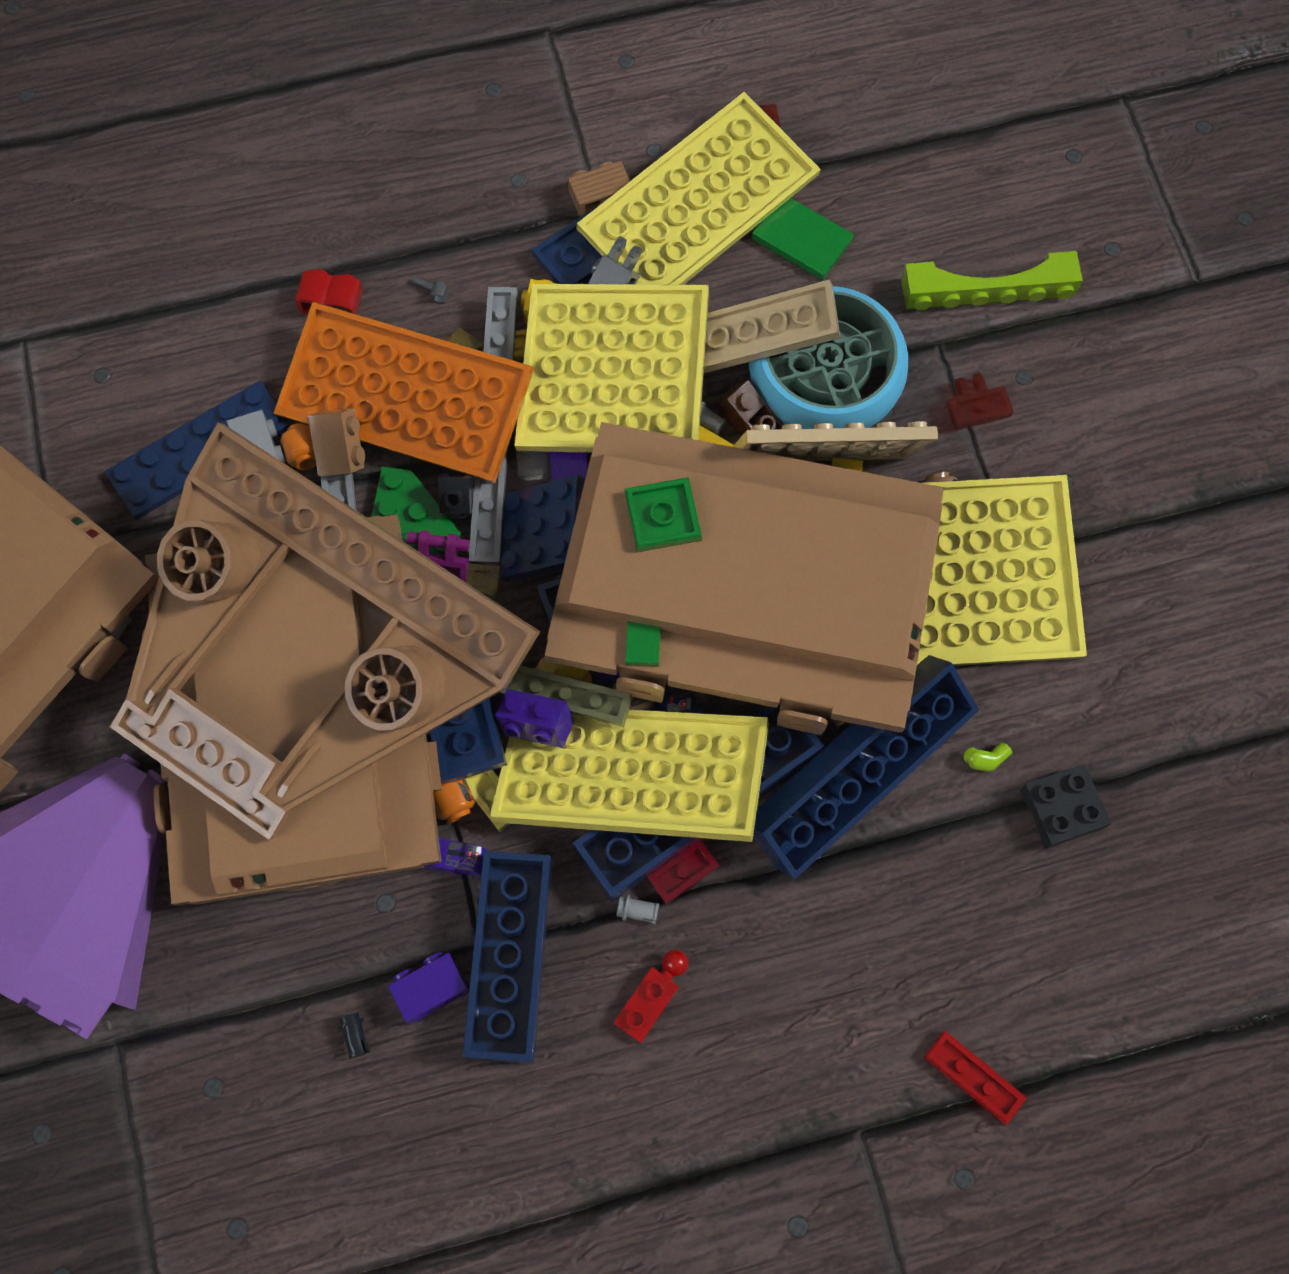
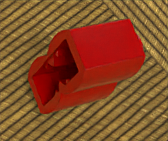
[295,269,363,315]

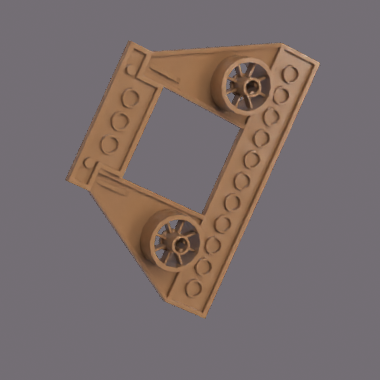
[110,423,540,840]

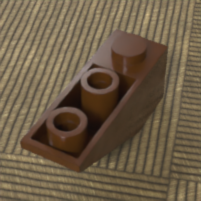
[714,380,783,435]

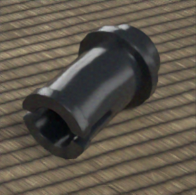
[338,1013,370,1059]

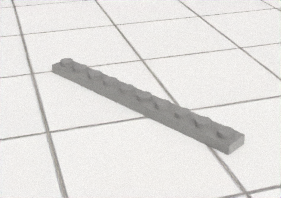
[469,287,518,566]

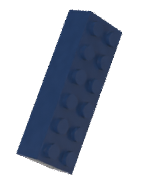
[463,851,552,1065]

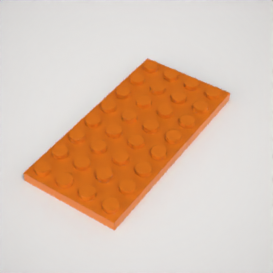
[274,302,534,483]

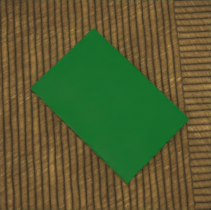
[752,198,854,280]

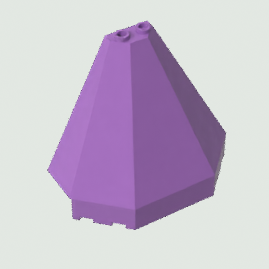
[0,753,165,1039]

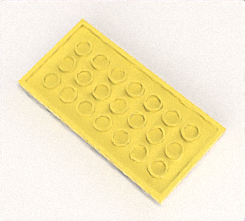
[576,92,821,285]
[490,710,769,842]

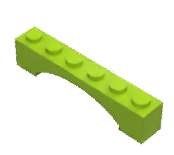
[901,251,1083,310]

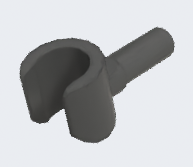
[412,276,449,304]

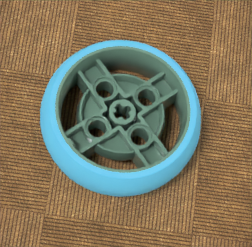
[749,286,908,429]

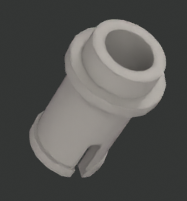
[700,402,726,435]
[616,894,659,924]

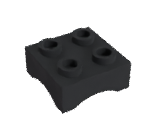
[1020,764,1112,850]

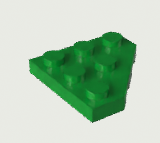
[371,467,462,557]

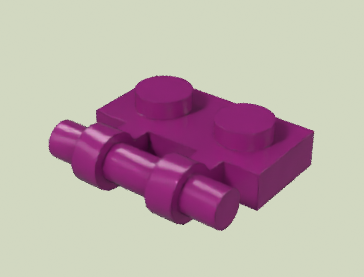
[407,530,470,584]

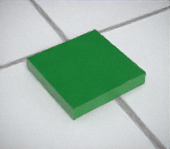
[624,477,702,553]

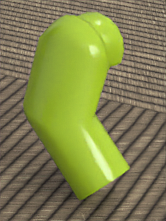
[963,742,1012,772]

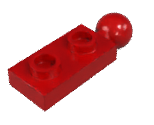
[614,949,689,1043]

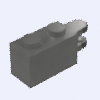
[588,236,642,284]

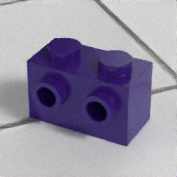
[495,689,574,748]

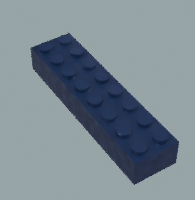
[753,655,979,880]
[573,704,824,903]

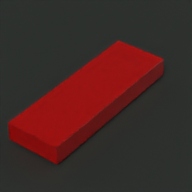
[923,1030,1027,1126]

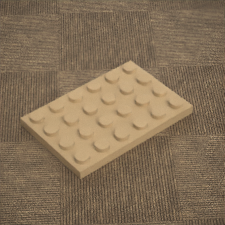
[733,421,938,462]

